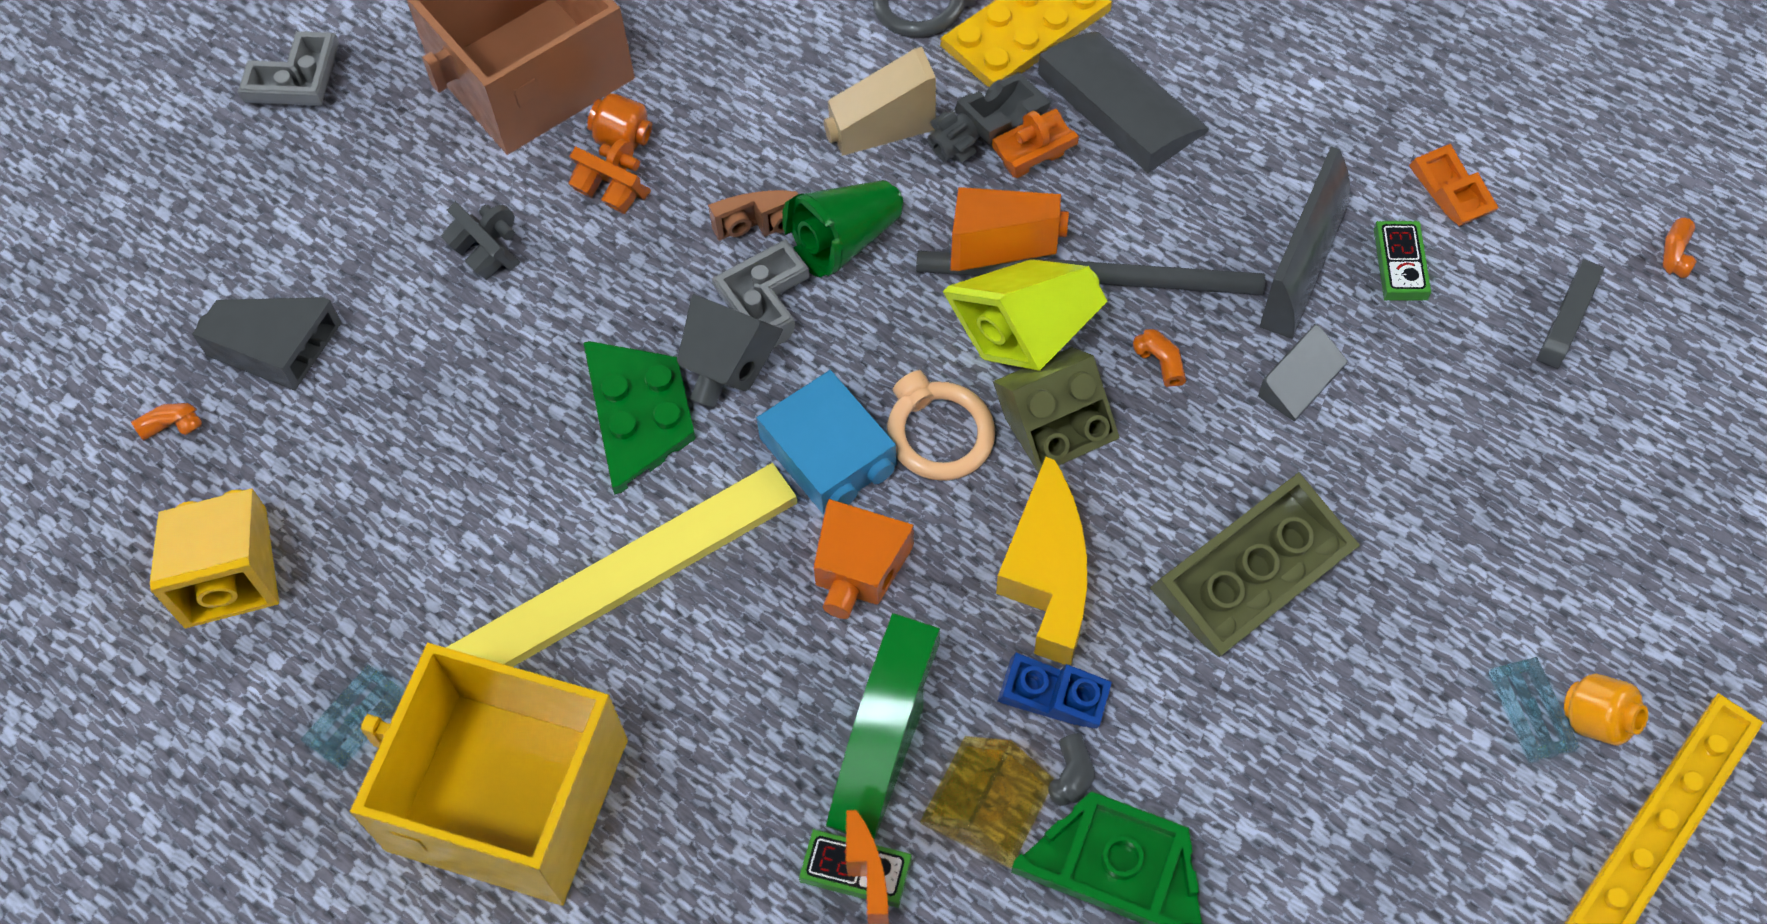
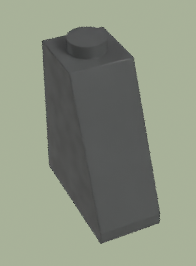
[192,297,342,391]

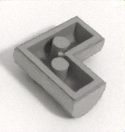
[238,31,339,106]
[712,239,809,347]

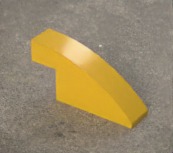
[996,457,1087,665]

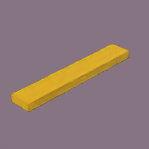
[1564,693,1764,924]

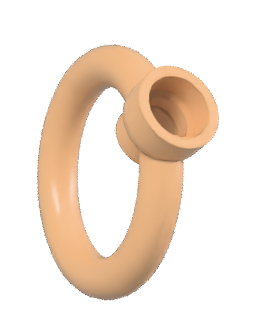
[887,370,995,481]

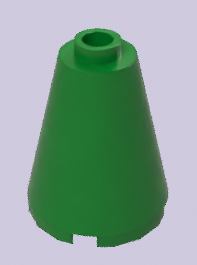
[782,180,903,277]

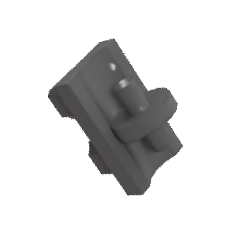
[440,201,521,280]

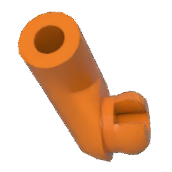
[1133,329,1186,387]

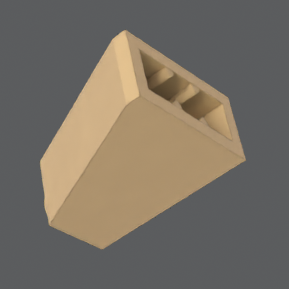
[823,47,936,156]

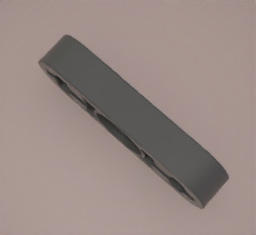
[1536,259,1605,369]

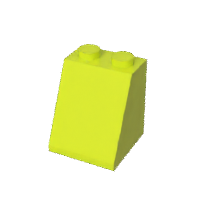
[942,259,1108,371]

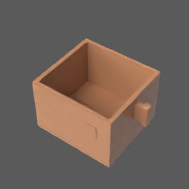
[406,0,635,155]

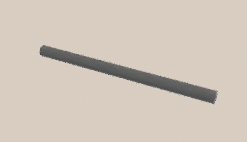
[916,250,1265,295]

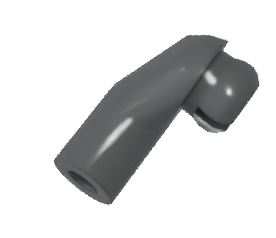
[1048,733,1095,806]

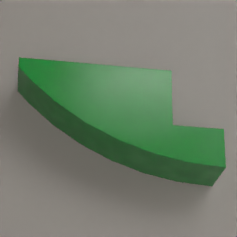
[826,613,940,841]

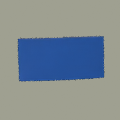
[997,652,1112,729]

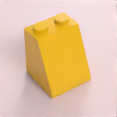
[150,488,279,629]

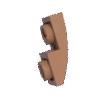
[708,190,798,241]

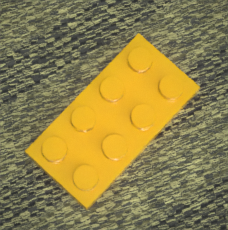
[941,0,1112,87]

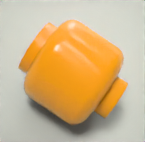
[1564,673,1648,746]

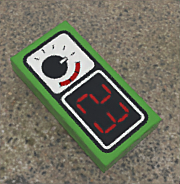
[1374,221,1431,301]
[799,829,912,908]

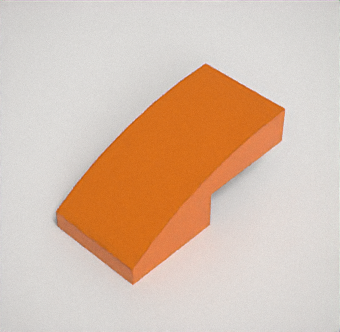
[1409,143,1499,227]
[846,810,889,924]

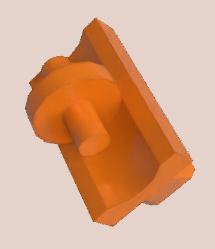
[992,108,1079,178]
[568,139,651,214]

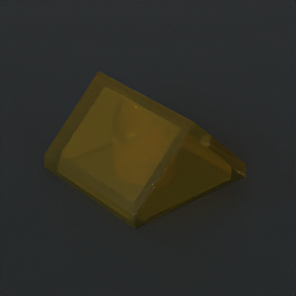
[920,736,1054,869]

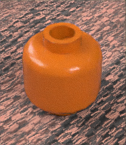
[587,93,652,151]

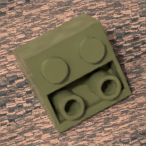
[993,347,1120,473]

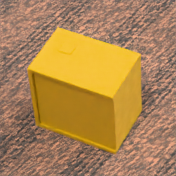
[350,642,628,906]

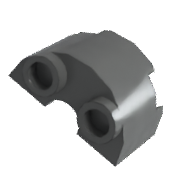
[955,72,1051,145]

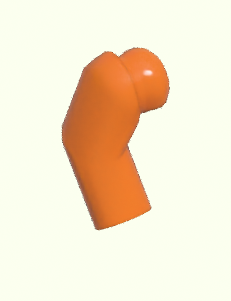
[1663,218,1696,278]
[131,403,202,441]

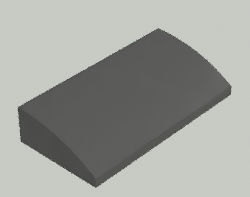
[1038,32,1209,173]
[1259,146,1350,339]

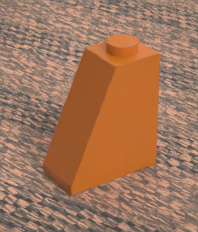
[950,187,1069,271]

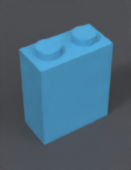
[756,370,897,515]

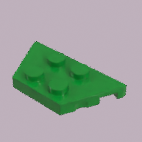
[583,341,696,495]
[1011,791,1202,924]

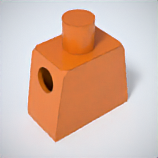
[814,499,914,619]

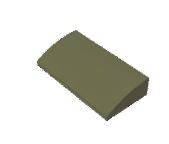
[1150,472,1360,657]

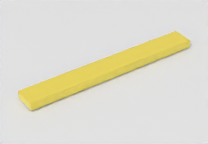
[445,462,797,667]

